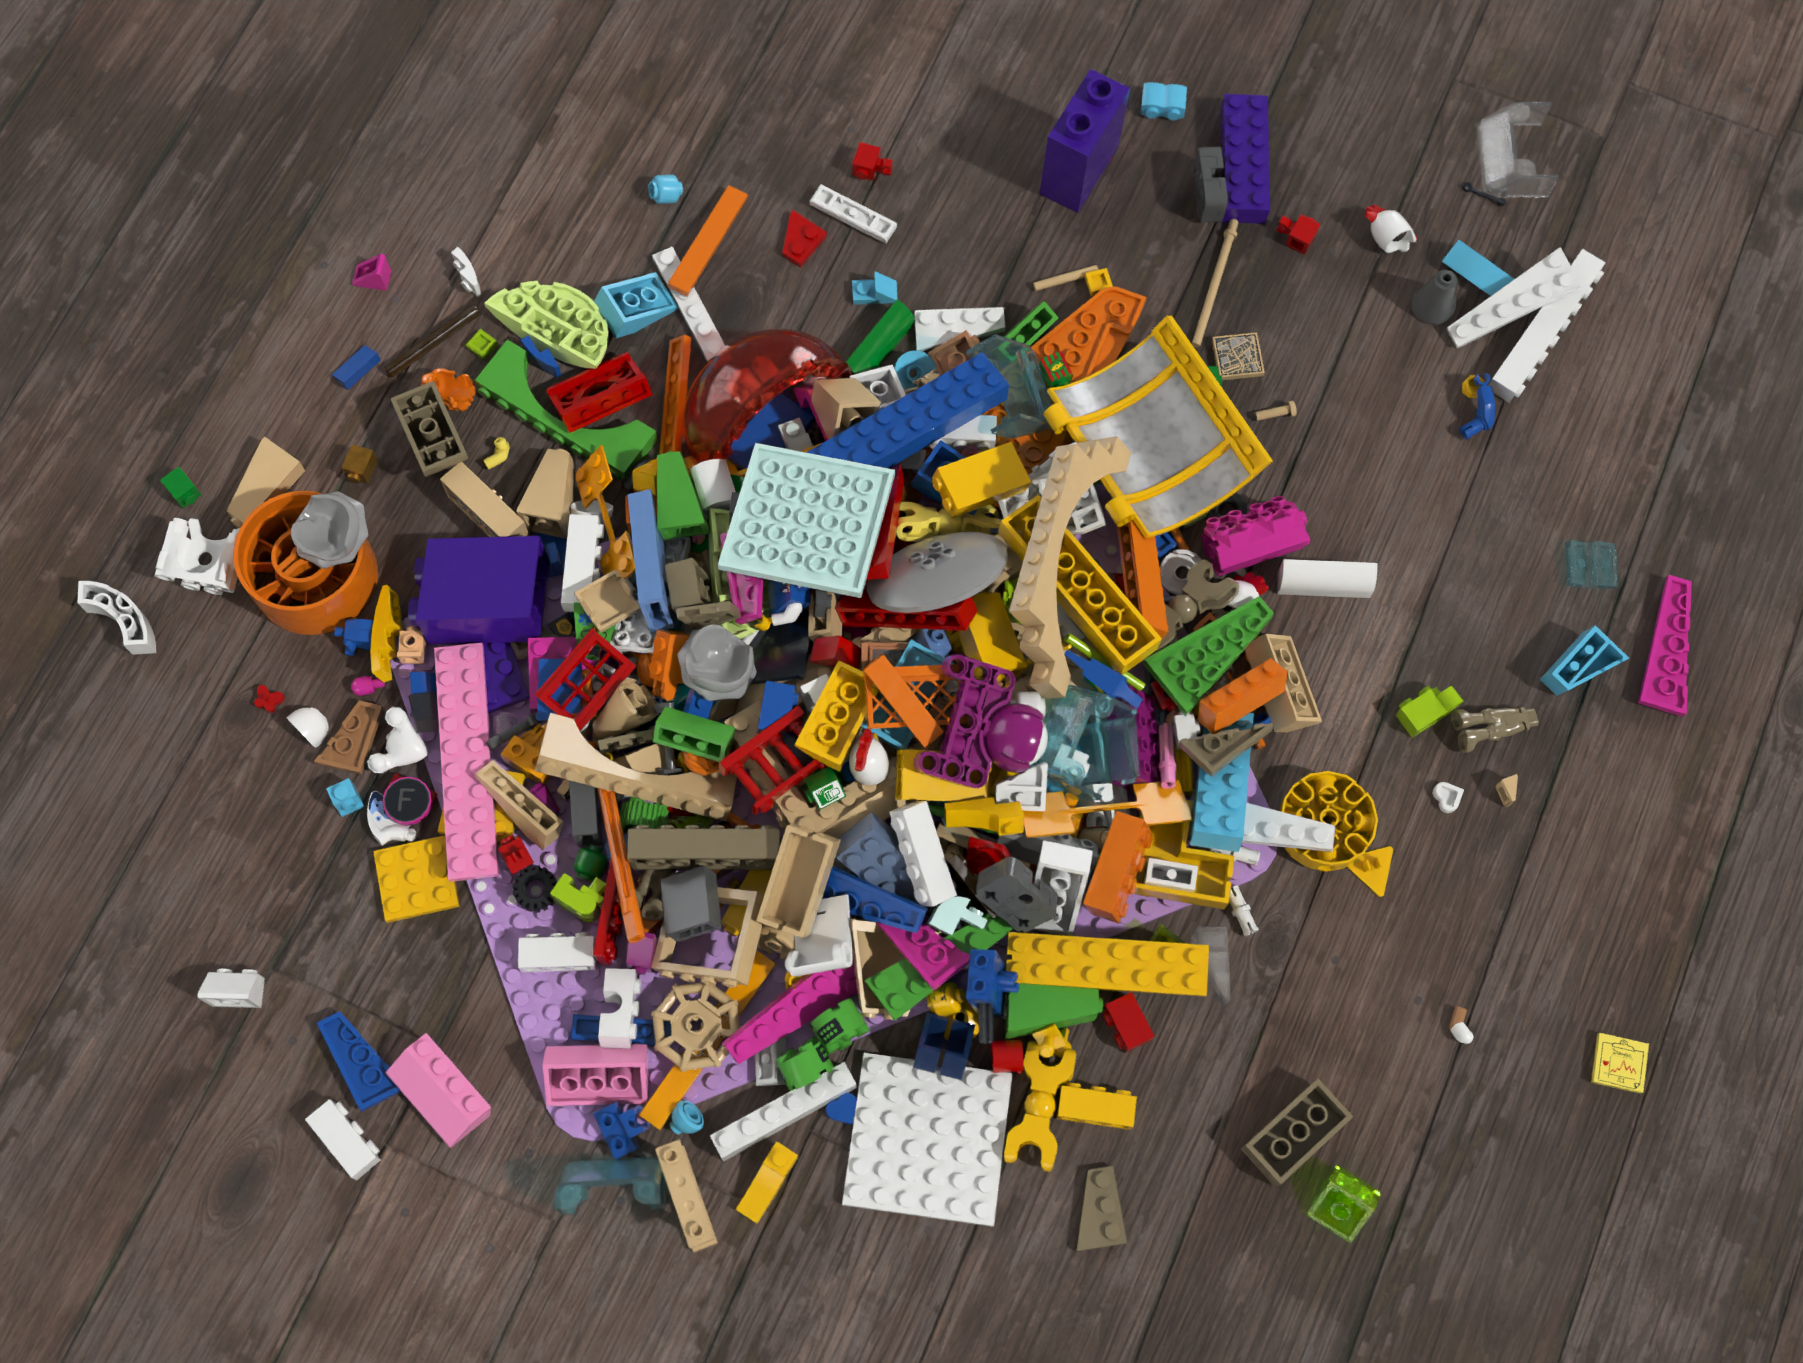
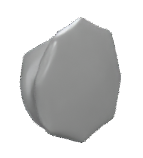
[291,491,368,569]
[677,625,756,701]

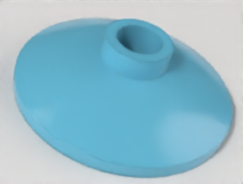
[894,350,937,390]

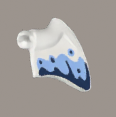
[367,791,416,845]

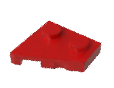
[783,210,827,268]

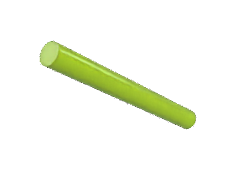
[1064,633,1145,691]

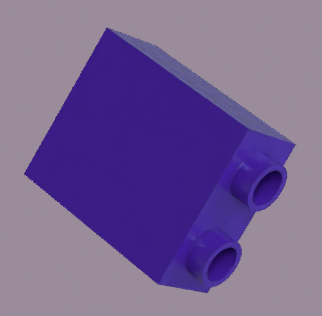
[1040,69,1130,213]
[408,536,550,644]

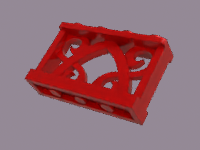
[546,352,652,433]

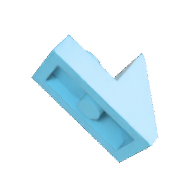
[852,272,897,305]

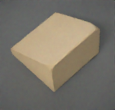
[1495,774,1518,807]

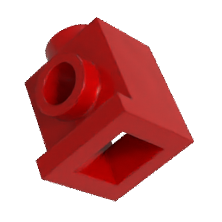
[1149,681,1179,713]

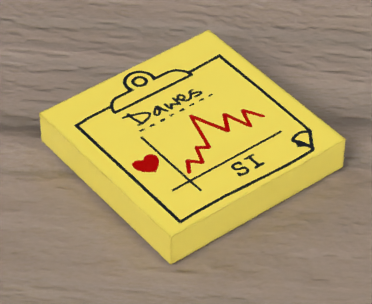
[1591,1033,1649,1094]

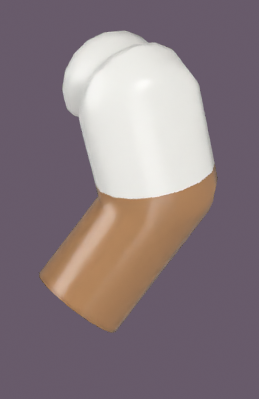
[1449,1007,1473,1044]

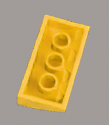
[795,660,880,772]

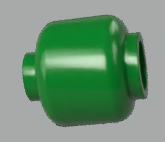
[573,844,608,881]

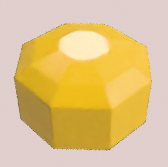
[1462,375,1485,398]

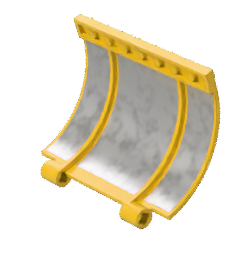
[1043,316,1273,538]

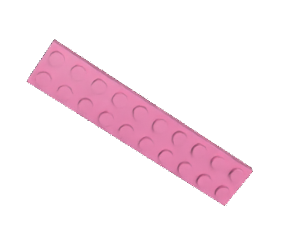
[434,643,499,882]

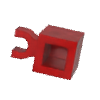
[852,142,893,181]
[1276,214,1321,255]
[498,834,534,874]

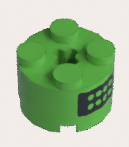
[809,999,870,1055]
[776,1036,834,1091]

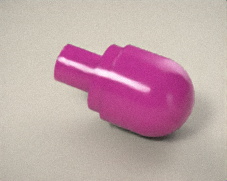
[351,675,385,696]

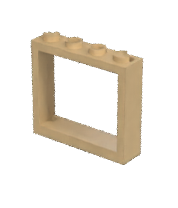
[651,887,764,988]

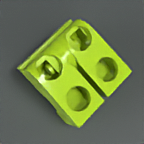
[550,873,606,923]

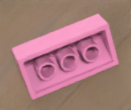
[386,1033,491,1148]
[543,1044,648,1106]

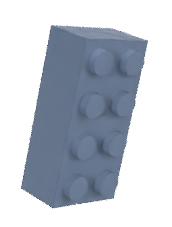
[836,812,919,904]

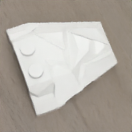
[998,442,1106,535]

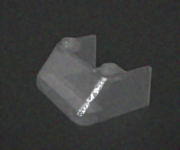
[1477,102,1559,197]

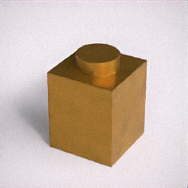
[341,444,378,484]

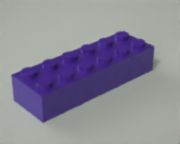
[1220,94,1270,224]

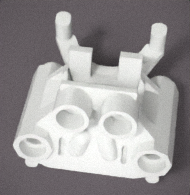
[155,518,240,595]

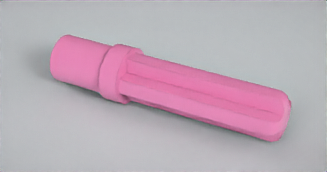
[1159,722,1176,789]

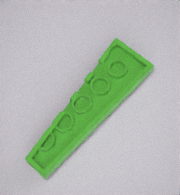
[865,915,1013,1021]

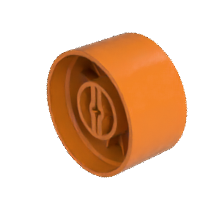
[233,491,378,635]

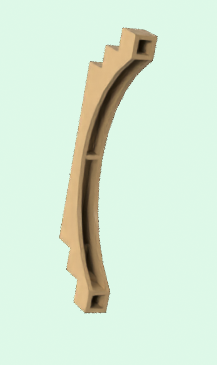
[1009,436,1131,699]

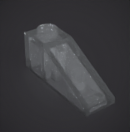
[1190,927,1230,1005]

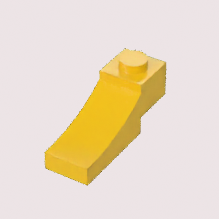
[944,797,1024,836]
[736,1141,799,1224]

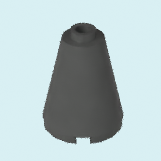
[1411,270,1457,325]

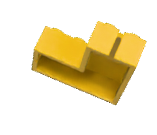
[1133,800,1235,910]

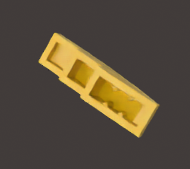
[370,584,403,683]

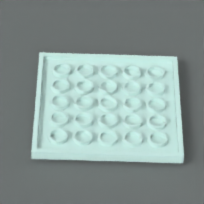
[718,443,895,598]

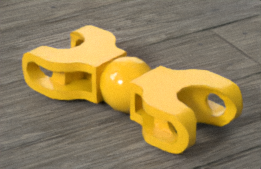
[1004,1041,1076,1172]

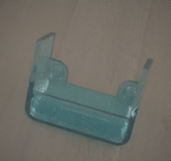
[966,334,1052,439]
[1028,685,1138,801]

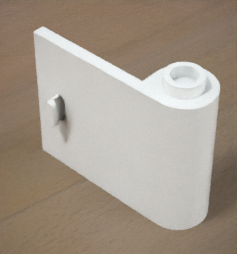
[785,895,853,977]

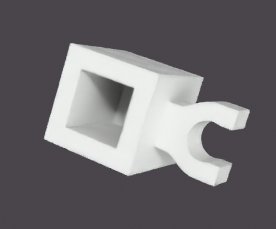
[1075,784,1114,827]

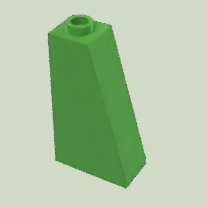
[657,451,710,540]
[1005,983,1103,1039]

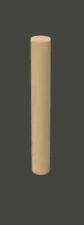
[1033,265,1098,291]

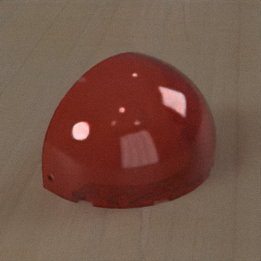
[683,328,852,466]

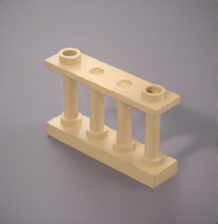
[655,1139,718,1253]

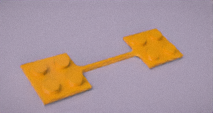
[575,445,635,578]
[1023,780,1193,838]

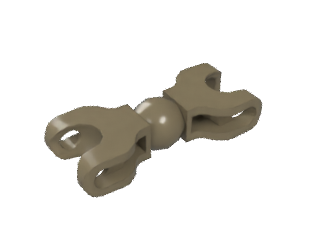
[1152,559,1239,655]

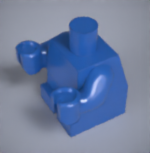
[334,618,374,656]

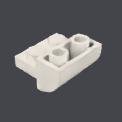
[690,459,735,520]

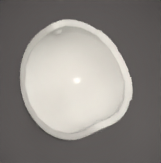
[286,707,328,748]

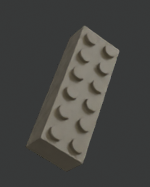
[627,825,782,870]

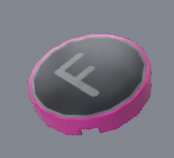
[383,777,433,826]

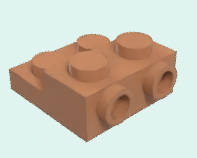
[928,330,988,375]

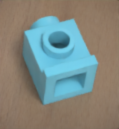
[326,778,364,817]

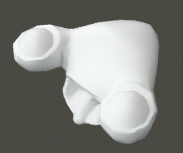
[367,707,428,773]

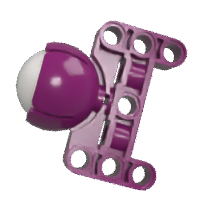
[913,655,1048,788]

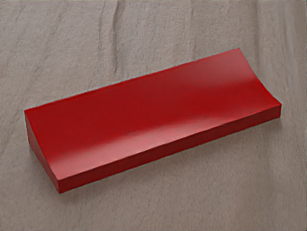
[866,463,904,580]

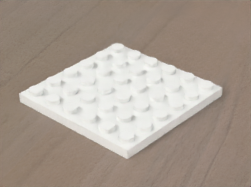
[842,1053,1012,1227]

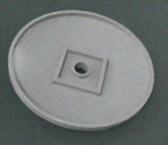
[866,532,1008,613]

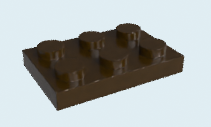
[943,851,997,918]

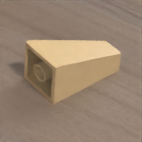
[516,449,575,539]

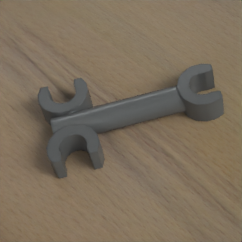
[486,712,543,751]

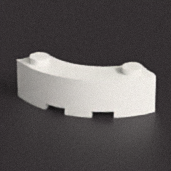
[77,581,156,654]

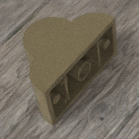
[390,381,469,477]

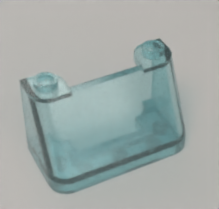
[1037,715,1140,794]
[555,1157,665,1215]

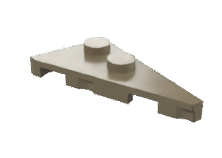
[1179,723,1273,777]

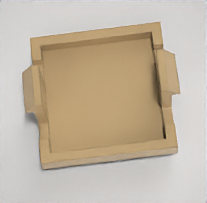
[574,569,641,633]

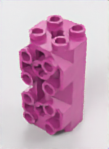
[1201,496,1310,576]

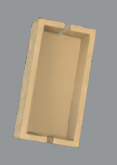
[756,823,841,938]

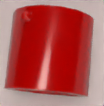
[990,1037,1024,1074]

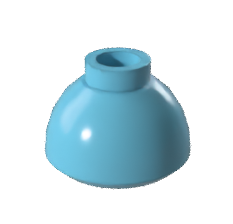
[670,1100,704,1134]

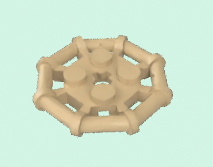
[651,982,740,1072]

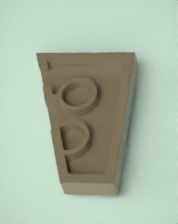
[1076,1166,1127,1252]

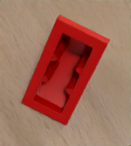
[810,635,861,669]

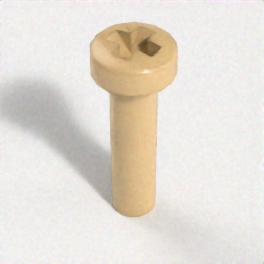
[1255,401,1297,421]

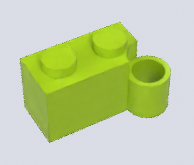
[1396,686,1464,738]

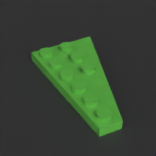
[1143,596,1274,717]

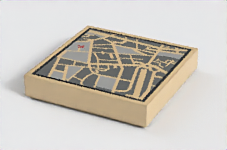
[1212,333,1265,380]

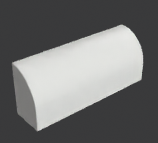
[1277,559,1377,598]

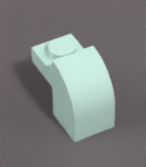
[778,418,812,452]
[926,897,987,936]

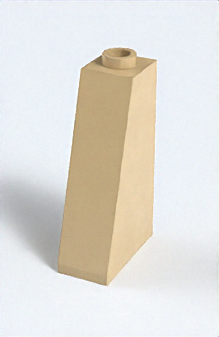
[227,436,305,528]

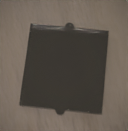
[408,692,439,733]

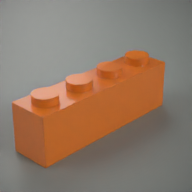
[1198,658,1288,734]

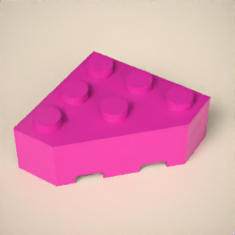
[528,637,601,714]

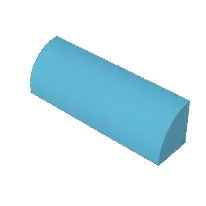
[1442,240,1515,296]

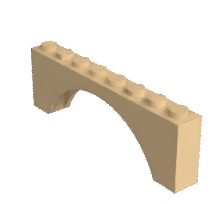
[535,713,737,821]

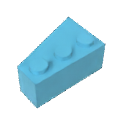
[1540,625,1629,696]

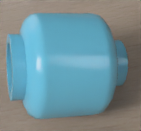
[648,175,683,204]

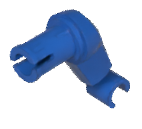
[1459,373,1496,440]

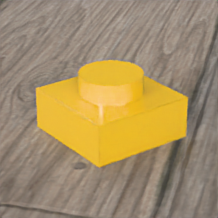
[1085,268,1113,296]

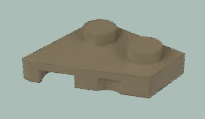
[676,601,741,630]

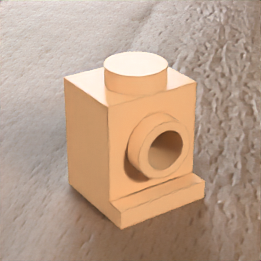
[397,626,427,664]

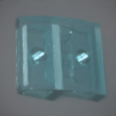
[1565,540,1618,589]

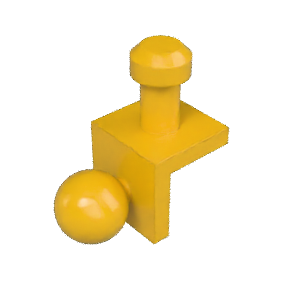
[1032,1023,1072,1058]

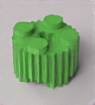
[619,796,669,834]

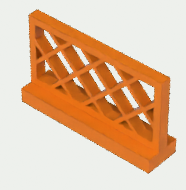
[863,664,967,729]

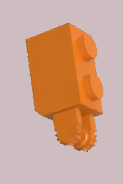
[649,629,690,701]

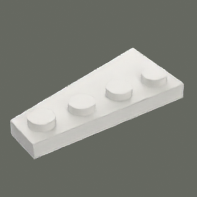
[914,307,1005,352]

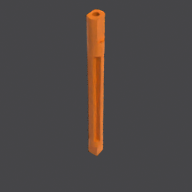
[597,788,645,943]

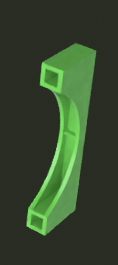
[475,339,658,481]

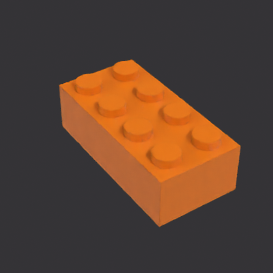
[1083,811,1153,924]

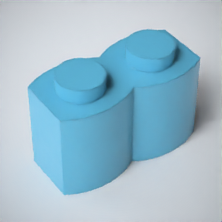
[1141,82,1187,120]

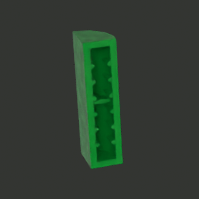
[844,299,915,378]

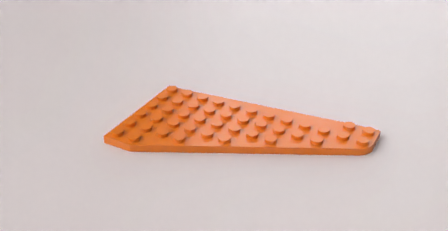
[916,287,1147,513]

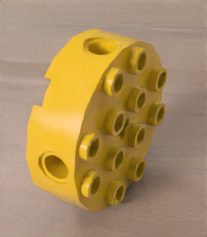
[1278,771,1378,872]

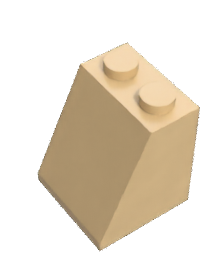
[811,378,881,440]

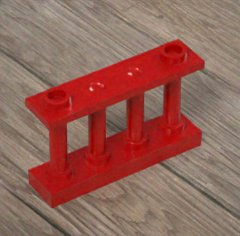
[718,705,828,815]

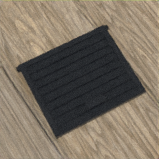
[749,617,811,685]

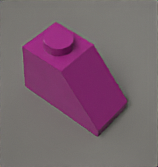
[626,932,658,975]

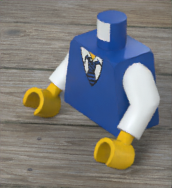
[754,580,811,631]

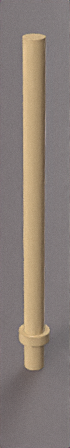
[1192,219,1239,348]

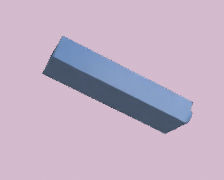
[627,489,675,633]

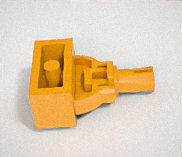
[500,723,552,786]

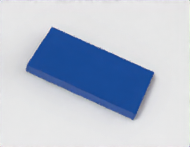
[721,392,814,470]

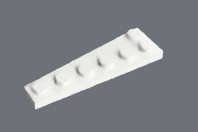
[1447,247,1581,349]

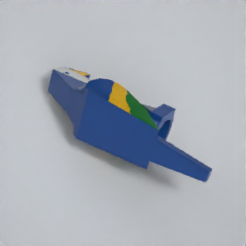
[1064,650,1143,709]

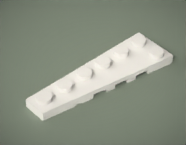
[1188,789,1335,852]

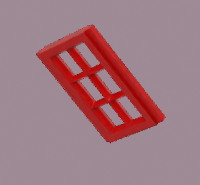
[535,628,637,731]

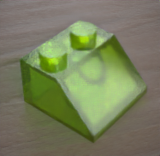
[1306,1165,1381,1243]

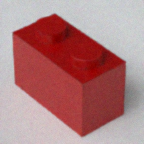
[1102,992,1155,1053]

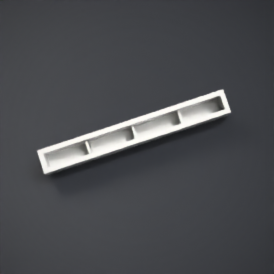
[1488,249,1605,403]

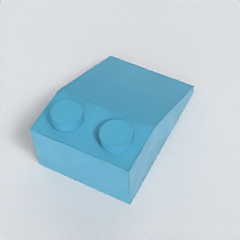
[594,272,678,338]

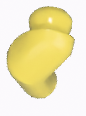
[483,437,510,470]

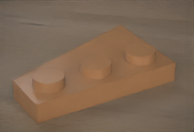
[314,700,384,775]

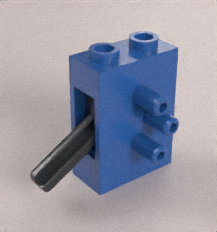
[966,949,1019,1044]

